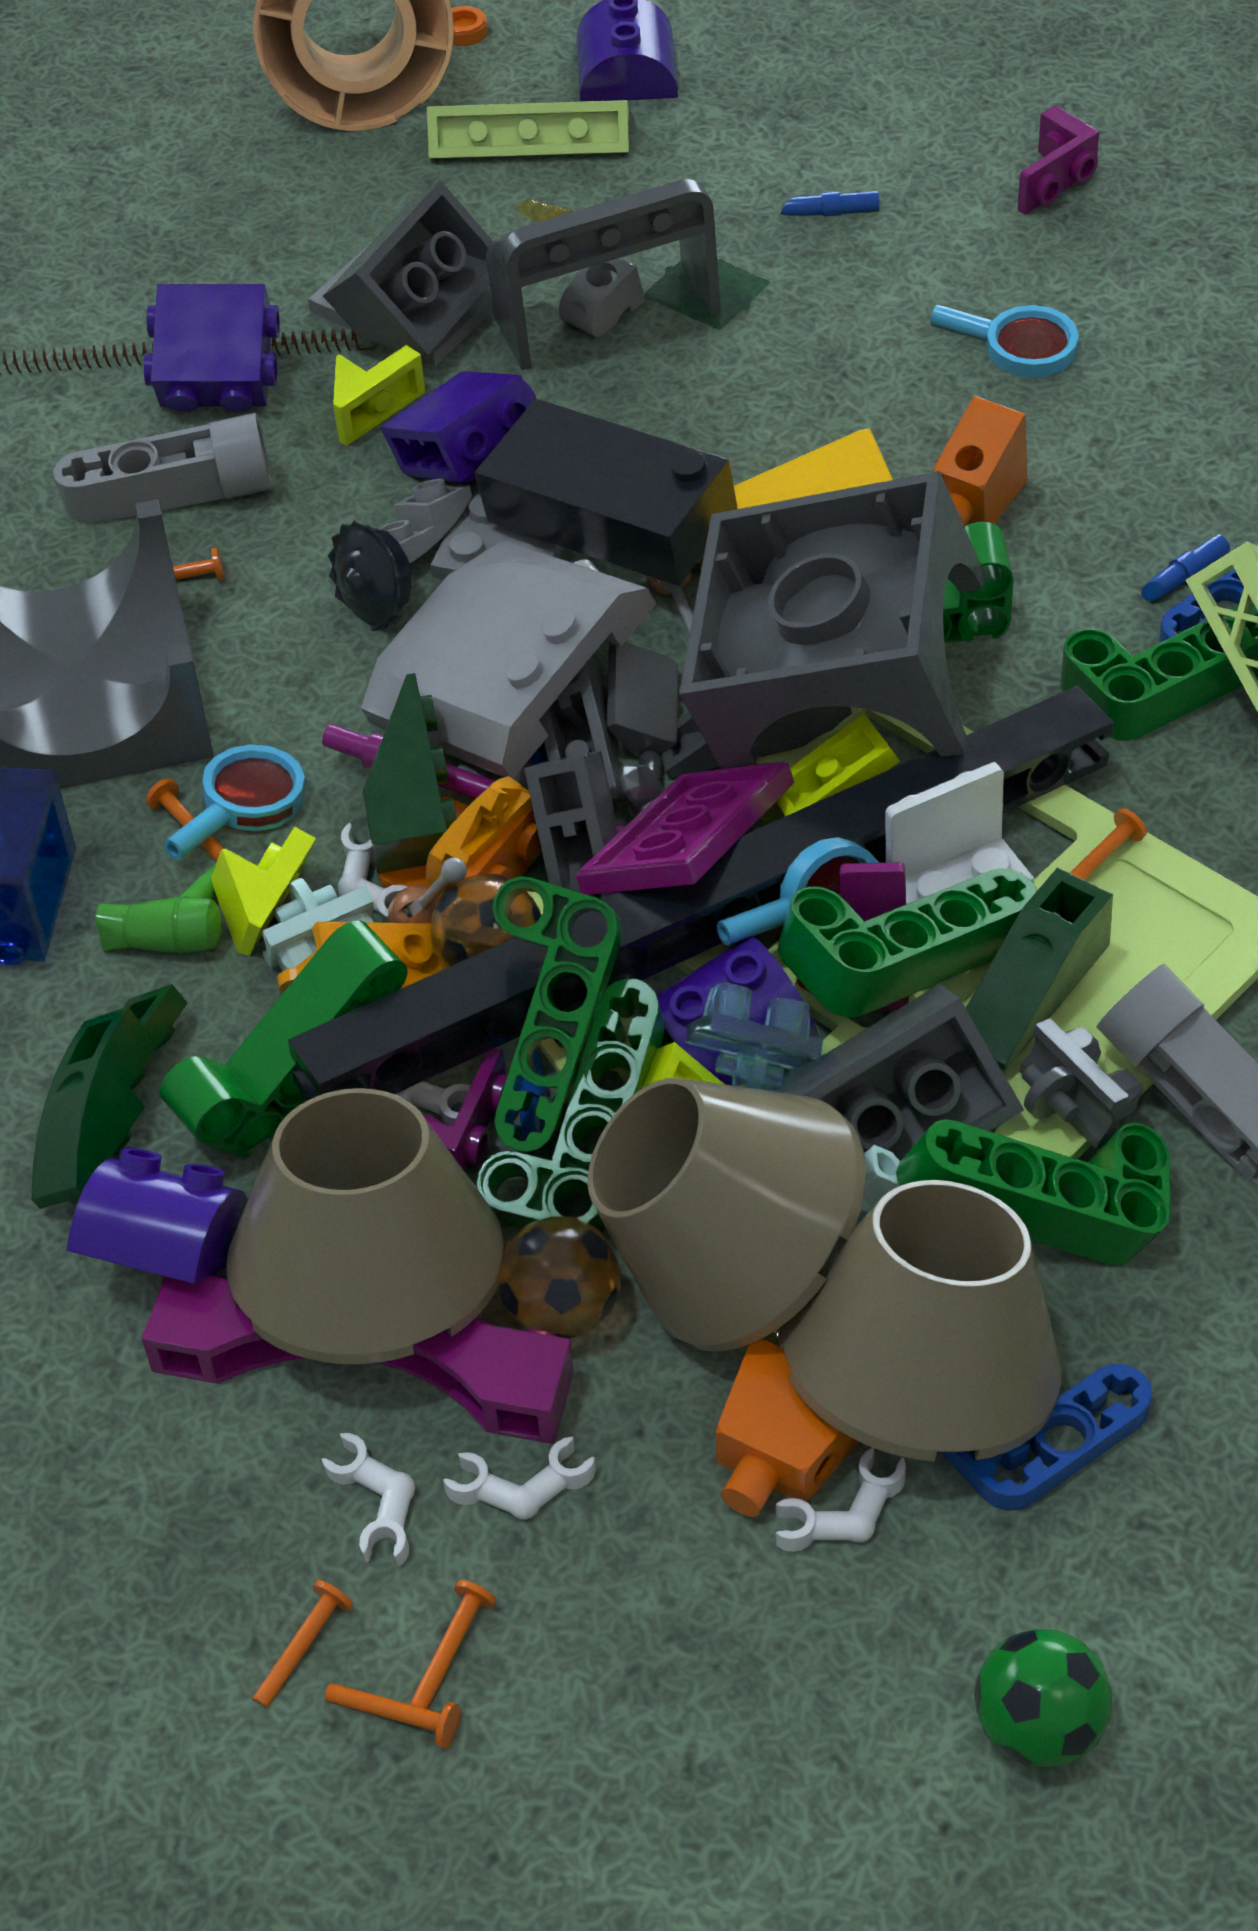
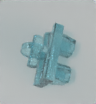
[685,982,823,1090]

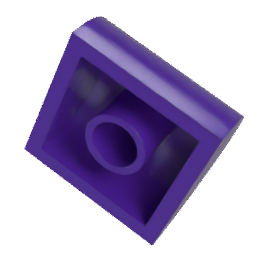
[576,0,678,102]
[640,937,820,1088]
[66,1148,248,1284]

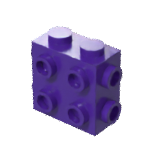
[143,284,280,411]
[380,371,536,484]

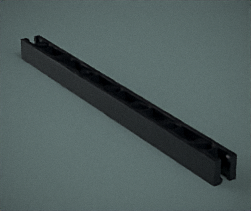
[288,686,1114,1101]

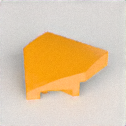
[426,776,532,897]

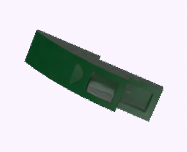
[31,984,187,1209]

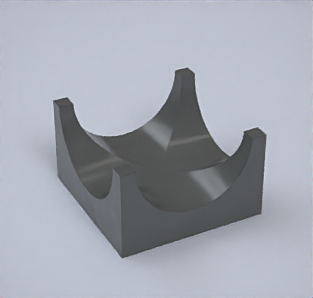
[679,471,984,769]
[0,499,214,801]

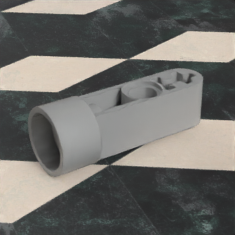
[53,413,273,523]
[1096,963,1258,1188]

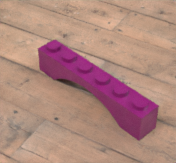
[141,1273,574,1444]

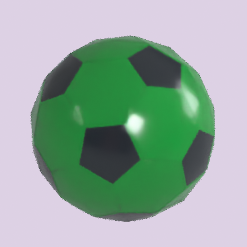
[974,1629,1112,1768]

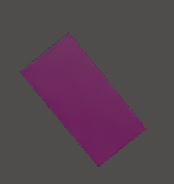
[576,762,794,895]

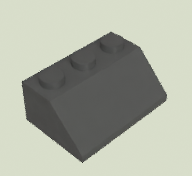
[323,180,493,359]
[772,983,1024,1161]

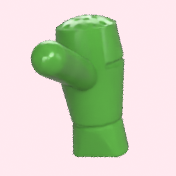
[95,861,222,954]

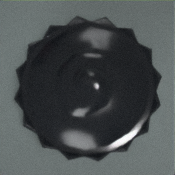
[328,520,412,631]

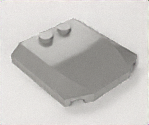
[361,540,656,779]

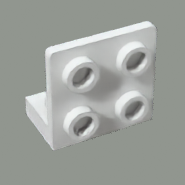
[885,762,1034,904]

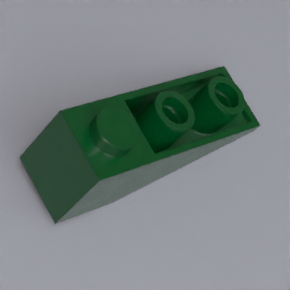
[363,673,457,874]
[966,867,1113,1071]

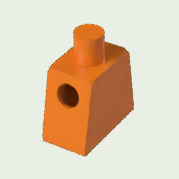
[933,395,1028,527]
[716,1339,859,1517]

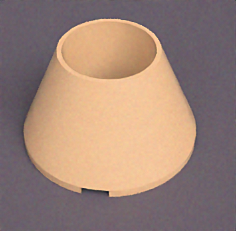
[253,0,454,131]

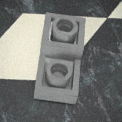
[378,479,472,563]

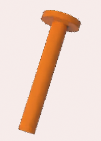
[173,547,225,582]
[146,778,224,861]
[1070,808,1147,880]
[252,1580,353,1708]
[409,1580,497,1709]
[325,1683,461,1749]

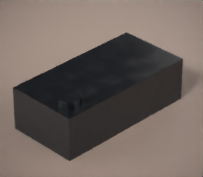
[474,398,738,586]

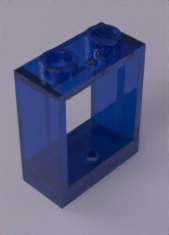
[0,767,76,965]

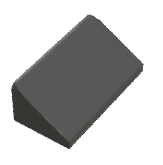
[607,642,678,759]

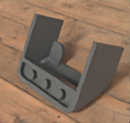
[486,179,721,370]

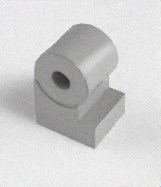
[559,258,645,338]

